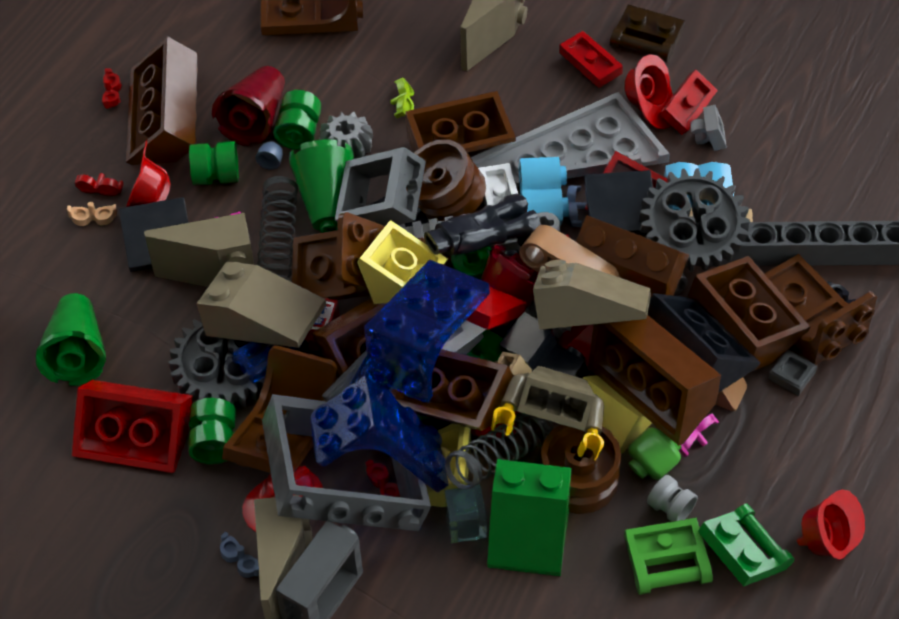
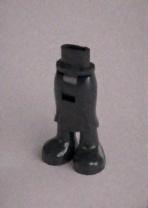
[424,193,541,256]

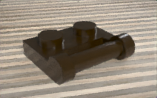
[609,4,685,62]

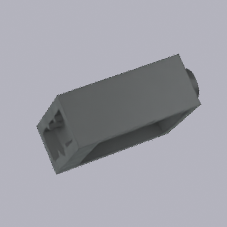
[335,147,426,226]
[276,520,363,619]

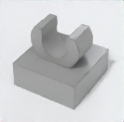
[690,105,727,151]

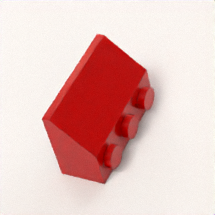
[72,380,193,473]

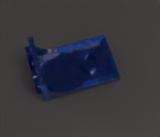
[364,260,490,403]
[310,375,449,493]

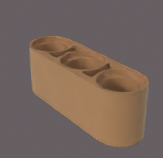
[519,225,620,278]

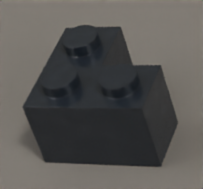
[499,312,589,378]

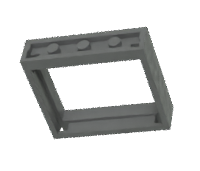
[262,394,431,531]

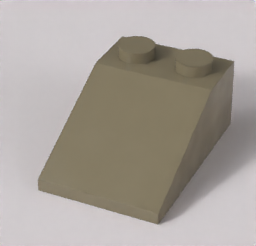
[460,0,528,71]
[144,213,254,287]
[533,260,651,330]
[197,262,326,348]
[254,495,313,619]

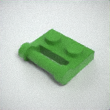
[624,518,713,595]

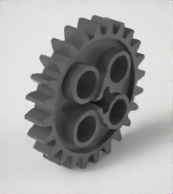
[639,168,750,272]
[169,319,279,407]

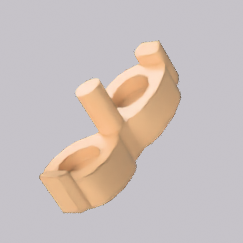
[67,202,117,226]

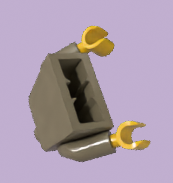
[491,366,604,461]

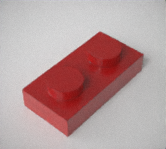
[559,31,623,88]
[659,69,718,135]

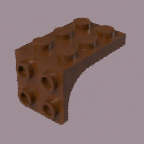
[261,0,364,35]
[292,212,385,300]
[764,254,877,365]
[222,345,337,474]

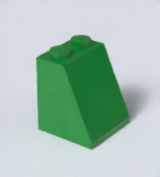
[487,459,572,576]

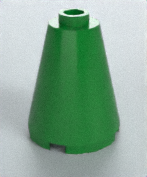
[289,139,354,233]
[36,293,106,386]

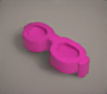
[679,413,719,457]

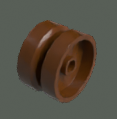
[406,139,486,221]
[541,424,621,514]

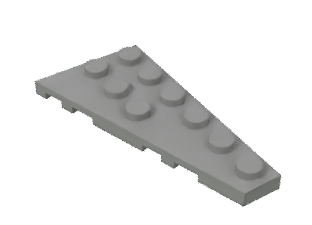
[471,92,670,187]

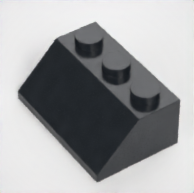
[647,293,760,393]

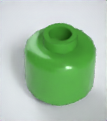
[628,427,682,480]

